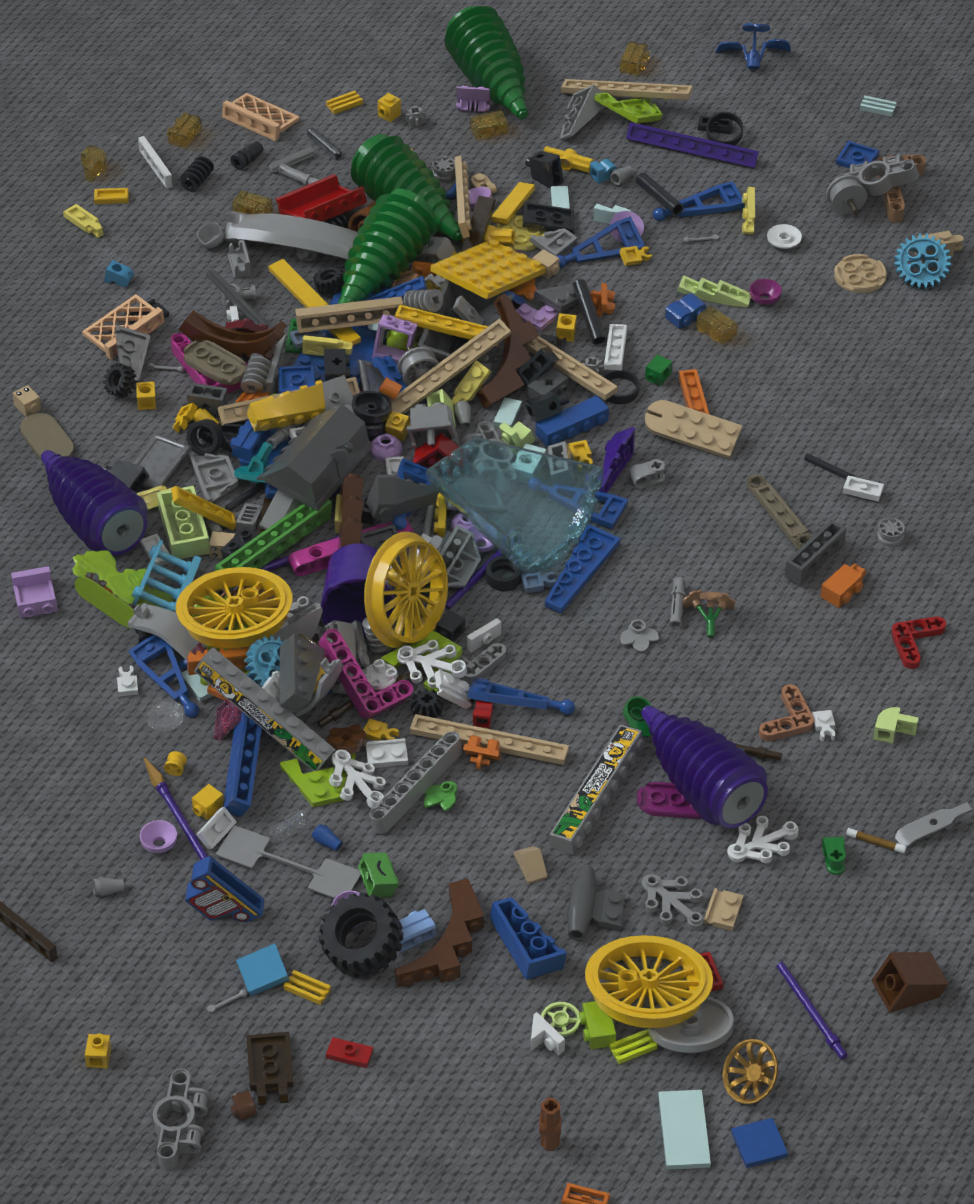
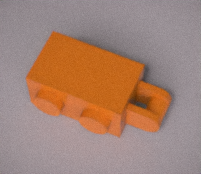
[820,563,867,608]

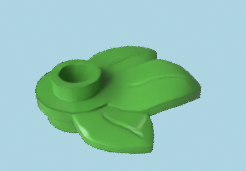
[424,781,458,811]

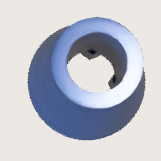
[312,824,343,852]

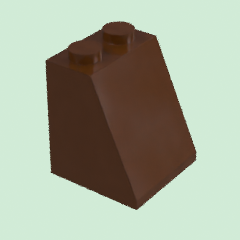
[872,952,949,1013]

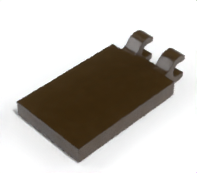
[246,1032,294,1105]

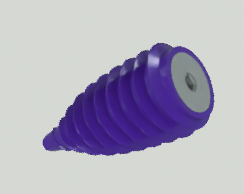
[41,450,148,555]
[641,705,768,828]

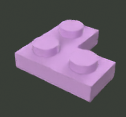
[516,303,563,332]

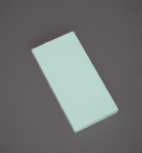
[658,1090,711,1170]

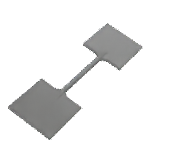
[216,825,361,899]

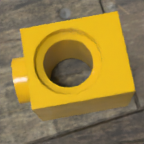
[556,313,577,342]
[136,382,156,410]
[385,411,411,441]
[192,784,224,820]

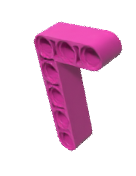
[171,333,248,394]
[319,629,413,719]

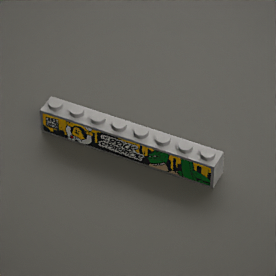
[194,647,336,771]
[549,724,644,855]

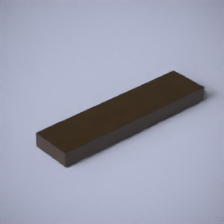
[461,196,496,252]
[0,901,58,962]

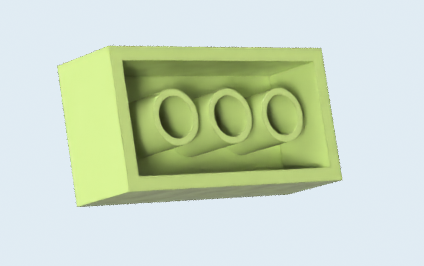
[157,486,210,559]

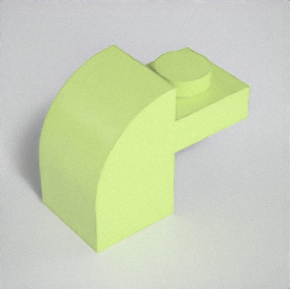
[499,421,536,454]
[873,707,919,743]

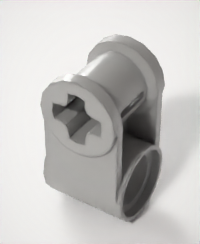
[628,459,665,489]

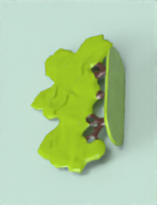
[72,551,175,628]

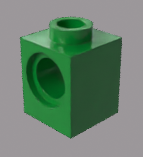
[645,354,672,386]

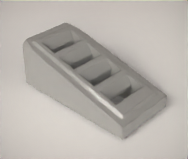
[236,503,262,532]

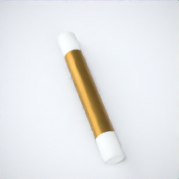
[846,828,907,854]

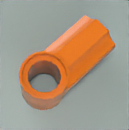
[379,377,402,400]

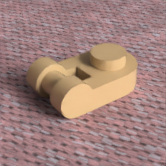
[471,173,497,194]

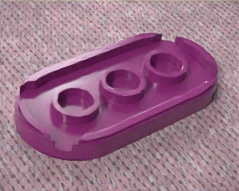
[637,782,702,819]

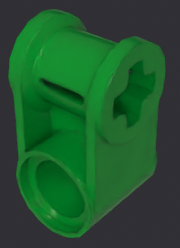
[822,836,846,875]

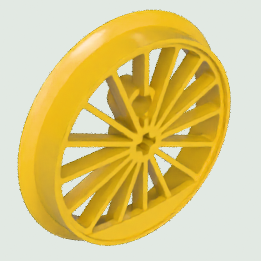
[364,532,448,648]
[176,567,293,649]
[585,935,713,1028]

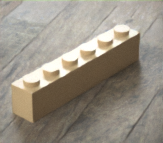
[295,297,403,333]

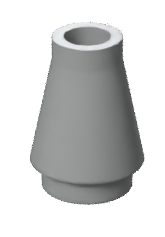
[610,166,634,185]
[454,401,471,428]
[93,877,124,897]

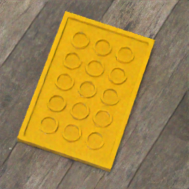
[430,239,546,299]

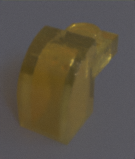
[81,145,108,182]

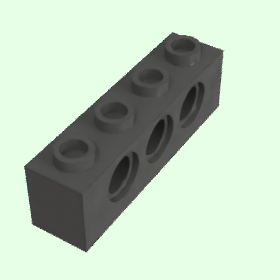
[785,519,847,586]

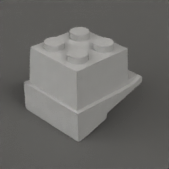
[407,402,459,451]

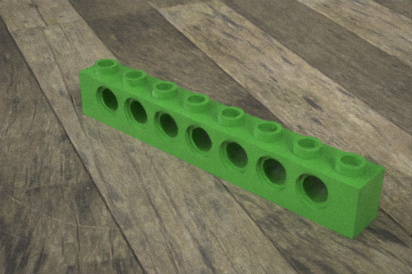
[215,499,332,591]

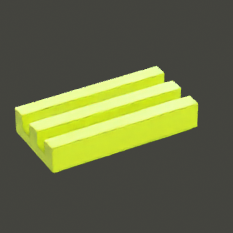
[609,1029,658,1064]

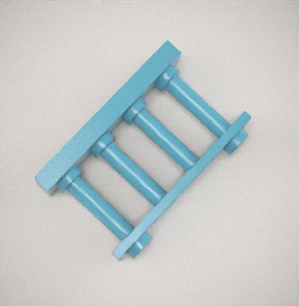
[132,540,202,612]

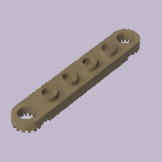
[747,474,812,550]

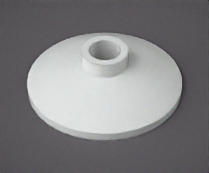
[767,224,802,249]

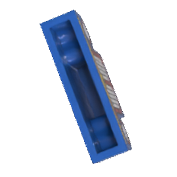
[185,856,265,922]

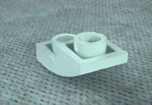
[593,204,631,224]

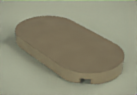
[184,340,246,385]
[20,413,74,461]

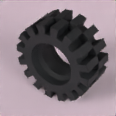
[313,265,345,296]
[103,363,137,398]

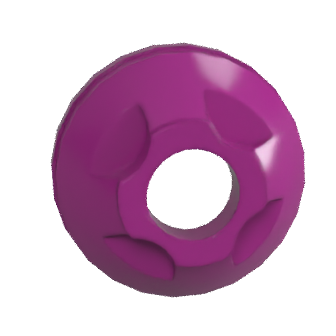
[750,279,782,305]

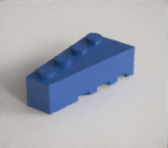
[489,897,567,980]

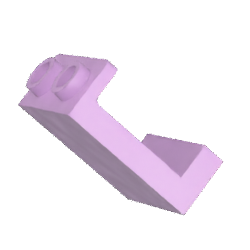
[11,566,58,618]

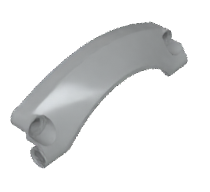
[223,211,358,259]

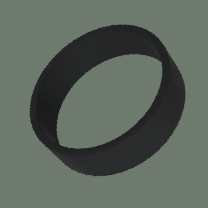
[706,112,743,146]
[602,370,640,404]

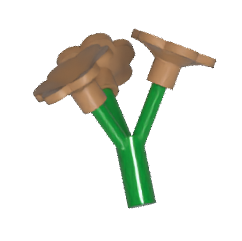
[683,590,736,637]

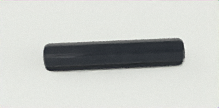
[307,127,342,160]

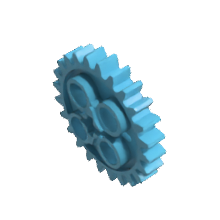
[894,233,951,289]
[244,635,287,687]

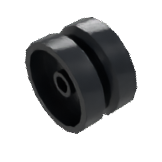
[351,391,392,436]

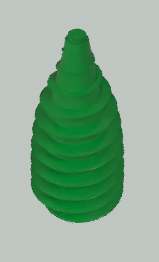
[444,6,528,119]
[351,134,463,241]
[338,189,437,304]

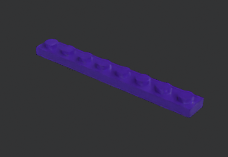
[626,122,759,168]

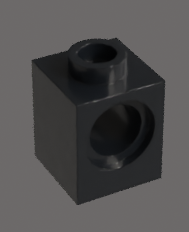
[436,610,465,642]

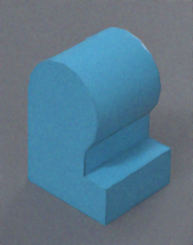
[590,159,618,183]
[104,260,134,287]

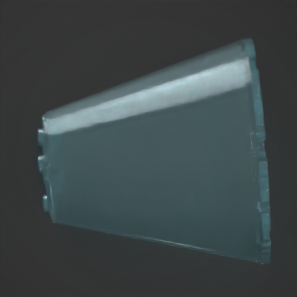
[426,437,604,573]

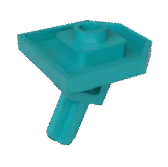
[234,442,273,483]

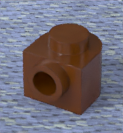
[230,1090,257,1121]

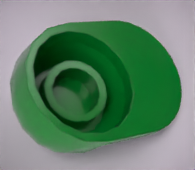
[623,696,652,737]

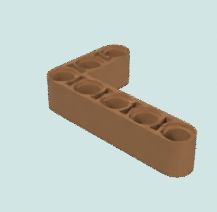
[877,154,926,223]

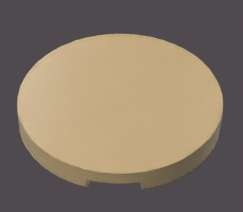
[834,254,887,293]

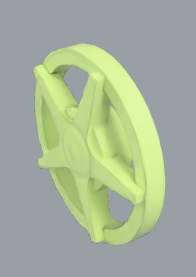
[541,1002,580,1037]

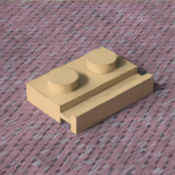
[704,888,744,931]

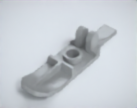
[895,802,972,847]

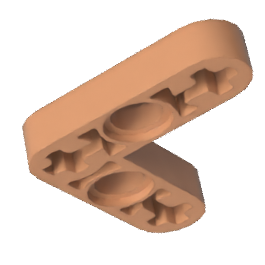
[759,684,814,741]

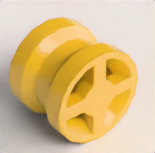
[164,751,187,776]

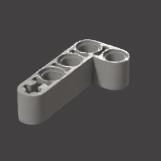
[318,620,357,695]

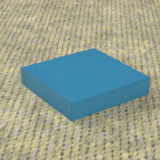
[236,943,290,996]

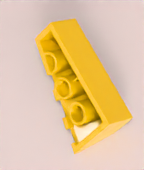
[247,380,326,432]

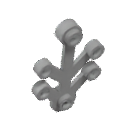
[642,874,704,930]

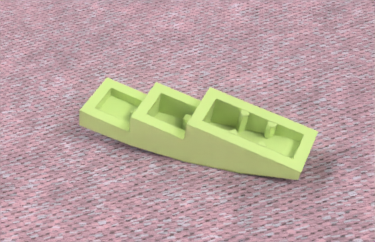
[677,275,751,307]

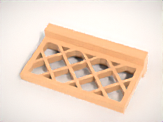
[222,93,300,141]
[82,294,165,360]

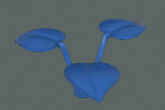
[716,23,791,69]

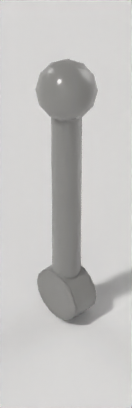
[683,234,719,243]
[147,363,185,373]
[207,989,247,1014]

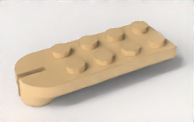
[645,400,742,459]

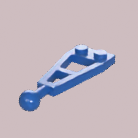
[653,181,745,221]
[556,216,645,269]
[392,458,436,530]
[528,477,628,529]
[128,634,199,718]
[467,678,575,715]

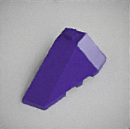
[599,427,635,493]

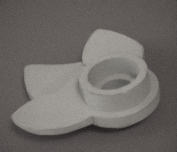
[620,619,659,652]

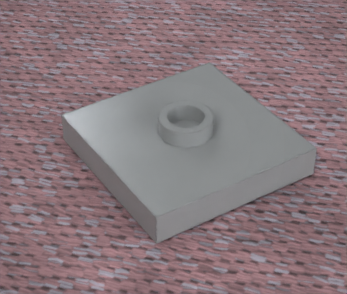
[323,375,353,412]

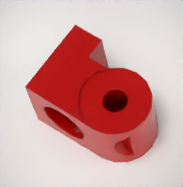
[473,700,494,729]

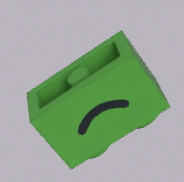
[358,852,399,898]

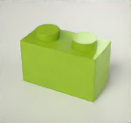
[579,1001,616,1049]

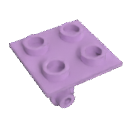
[456,86,491,113]

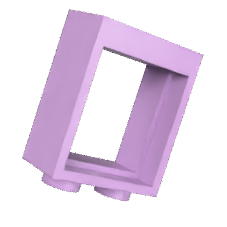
[372,314,418,365]

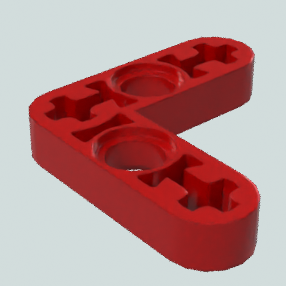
[891,616,946,669]

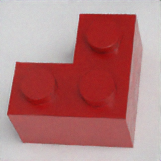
[413,433,467,476]

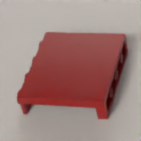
[276,174,367,222]

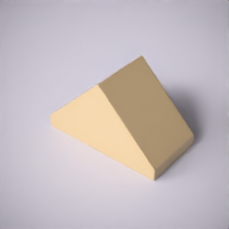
[514,846,547,884]

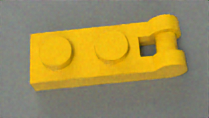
[434,490,447,538]

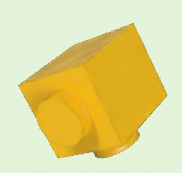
[377,93,401,122]
[85,1033,111,1068]

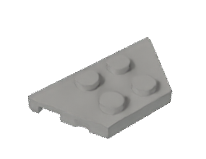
[188,452,238,503]

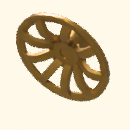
[723,1039,778,1104]

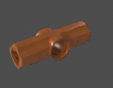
[539,1098,562,1151]

